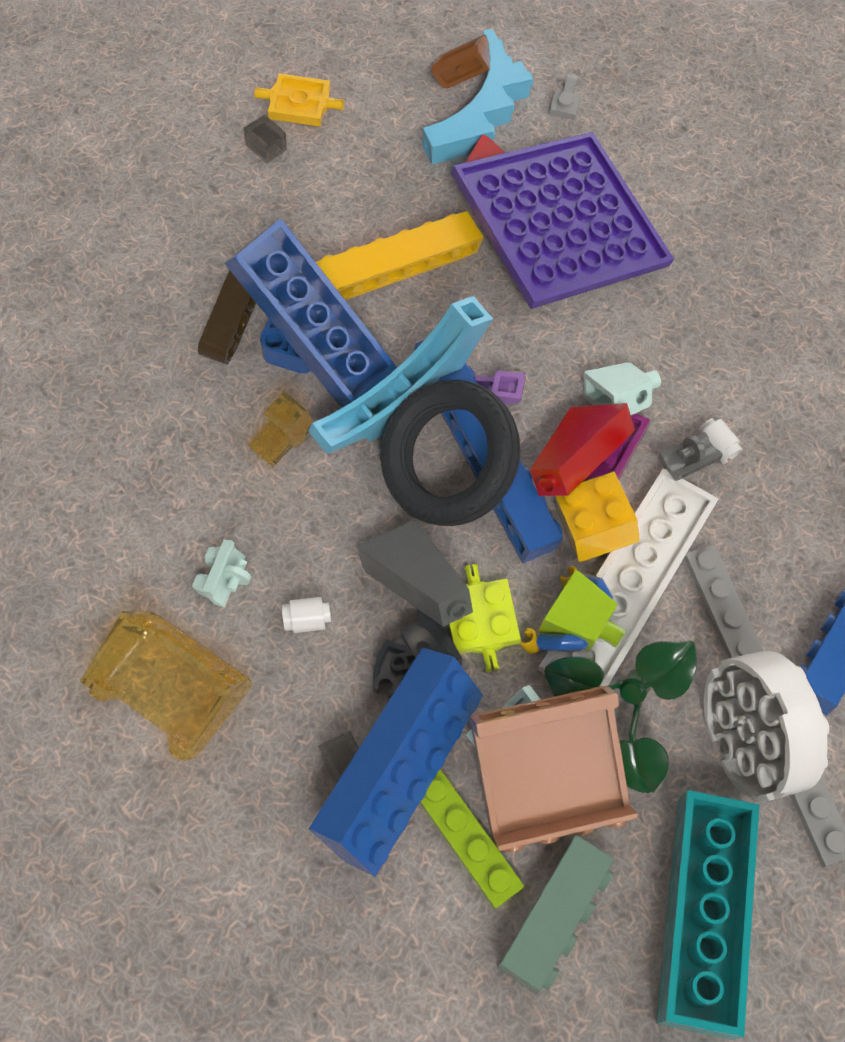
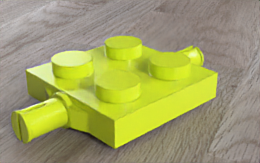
[449,564,521,672]

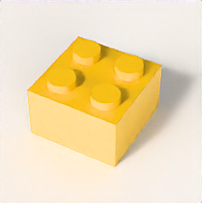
[555,472,640,562]

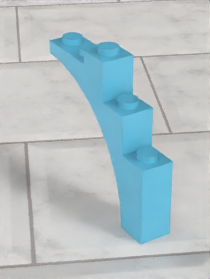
[422,29,533,164]
[308,296,493,454]

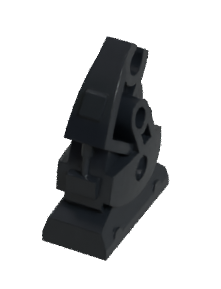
[373,609,462,698]

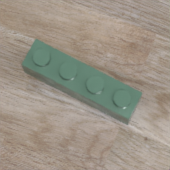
[498,835,614,994]

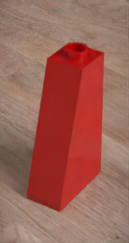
[530,403,635,496]

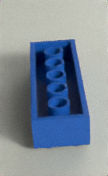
[224,218,397,408]
[309,648,483,877]

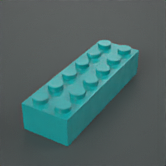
[656,790,760,1040]

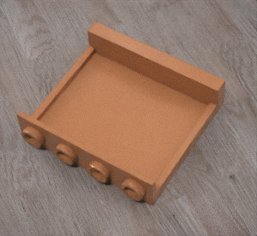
[469,686,638,852]

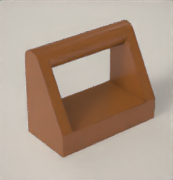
[432,35,490,88]

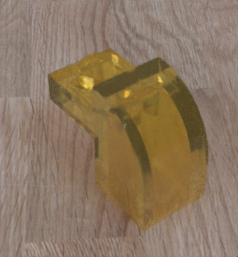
[248,391,312,468]

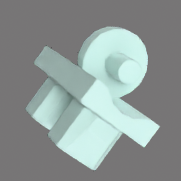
[192,539,251,607]

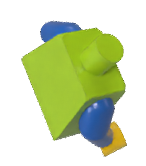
[520,566,626,654]

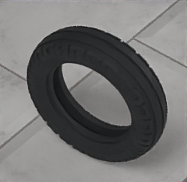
[380,379,520,526]

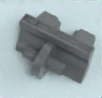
[658,432,723,481]

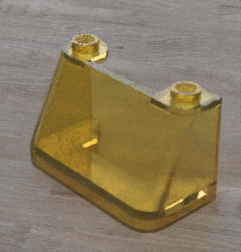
[80,611,253,761]

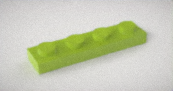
[420,769,525,910]

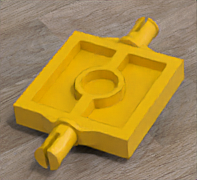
[254,73,345,127]

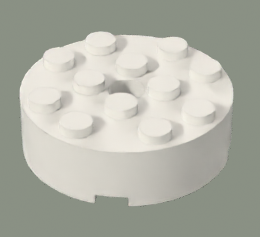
[704,650,829,802]

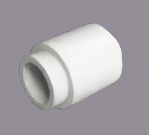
[698,418,743,465]
[282,596,331,633]

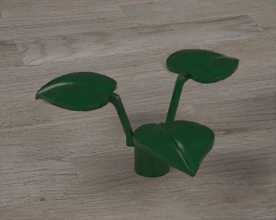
[544,641,697,793]

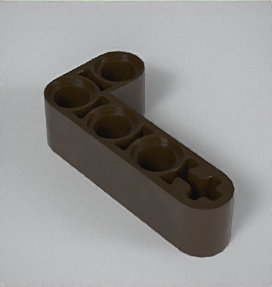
[198,270,256,365]

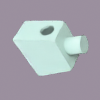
[584,362,661,415]

